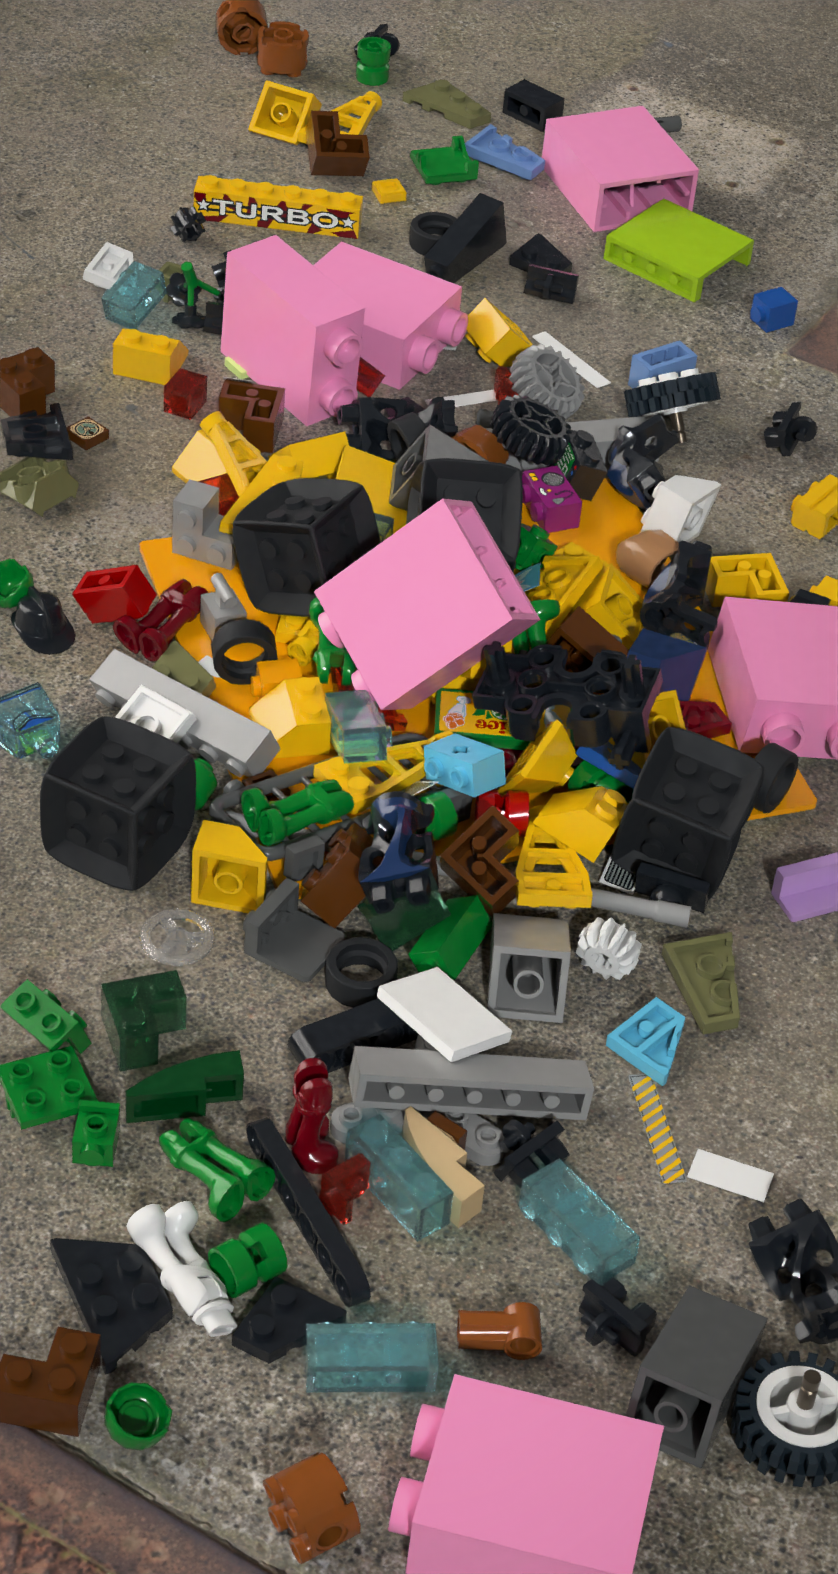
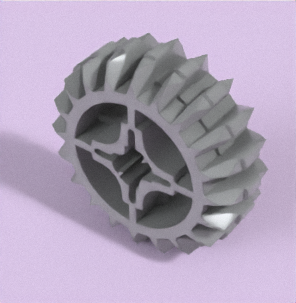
[509,344,585,419]

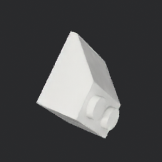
[640,475,721,543]

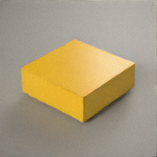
[372,178,407,204]

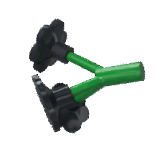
[166,262,225,328]

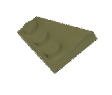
[403,79,491,129]
[661,932,740,1035]

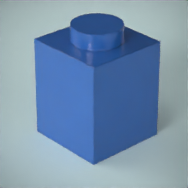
[750,287,798,333]

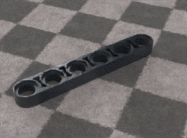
[246,1117,371,1308]

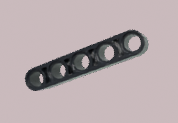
[287,998,419,1073]

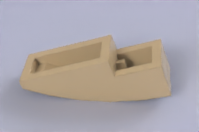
[402,1106,485,1228]

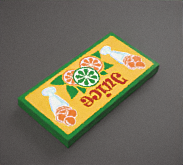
[434,688,575,750]

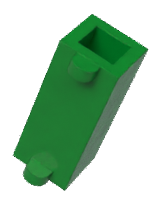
[408,895,492,981]

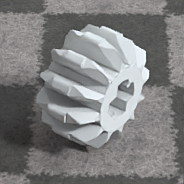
[576,917,642,980]

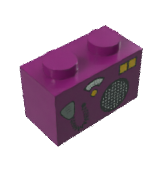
[522,465,582,533]

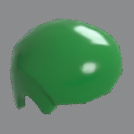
[0,559,34,609]
[104,1382,172,1451]

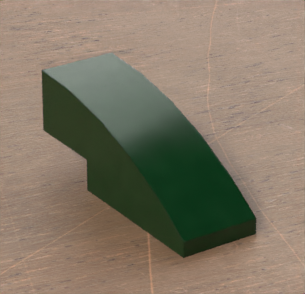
[125,1050,244,1123]

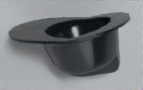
[10,586,76,655]

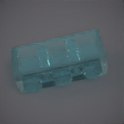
[325,690,392,764]
[344,1113,454,1242]
[518,1158,640,1285]
[304,1321,439,1393]

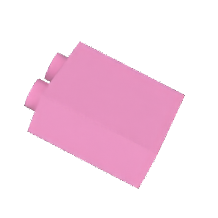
[542,106,699,232]
[220,235,365,426]
[313,241,468,390]
[314,498,540,710]
[708,597,838,760]
[388,1374,664,1574]

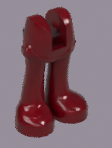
[113,579,208,661]
[285,1058,339,1174]

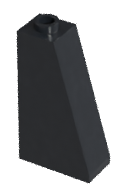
[424,193,507,283]

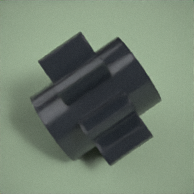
[170,206,206,242]

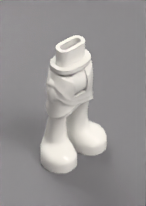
[126,1201,238,1337]

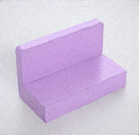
[771,852,838,922]

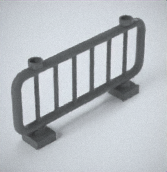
[209,730,473,882]

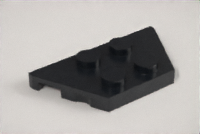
[0,403,73,460]
[50,1238,173,1375]

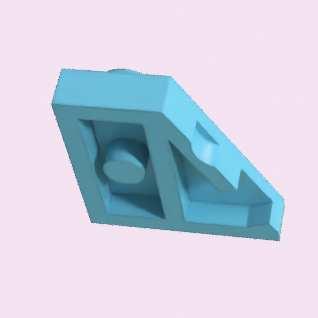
[606,997,686,1086]

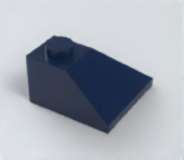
[627,628,707,701]

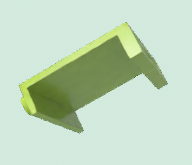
[603,198,754,303]

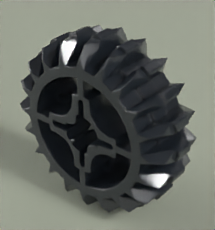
[490,395,572,466]

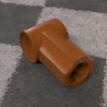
[457,1302,542,1360]

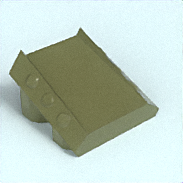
[0,457,79,517]

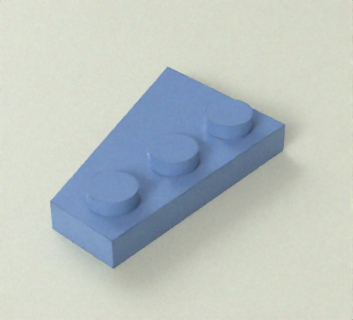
[465,124,545,180]

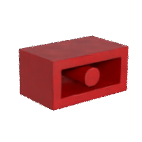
[72,565,157,624]

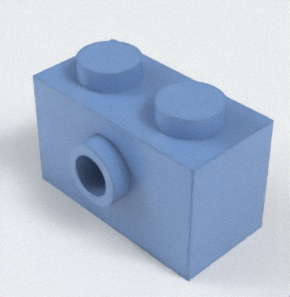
[628,340,697,388]

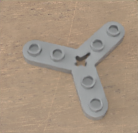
[330,1035,506,1166]

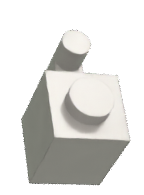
[200,573,247,641]

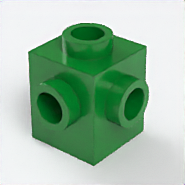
[515,523,558,571]

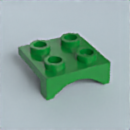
[410,136,479,185]
[0,1046,98,1130]

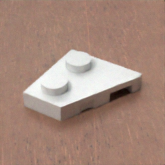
[83,242,137,300]

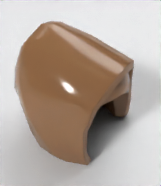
[616,529,678,588]

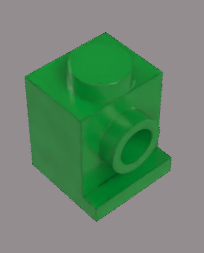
[72,1100,120,1167]

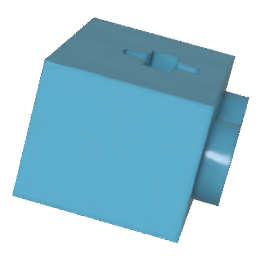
[424,733,506,797]

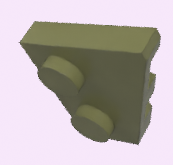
[152,640,216,697]

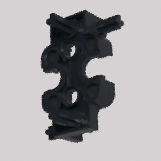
[472,641,663,770]

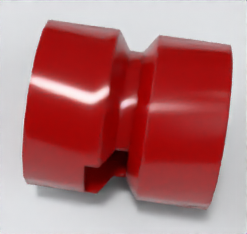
[475,790,529,837]

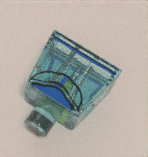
[0,682,60,759]

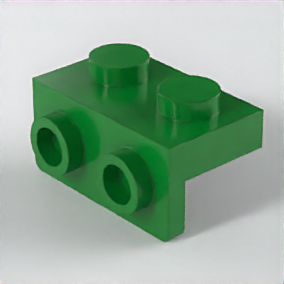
[1,979,92,1054]

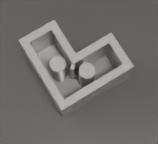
[172,479,238,571]

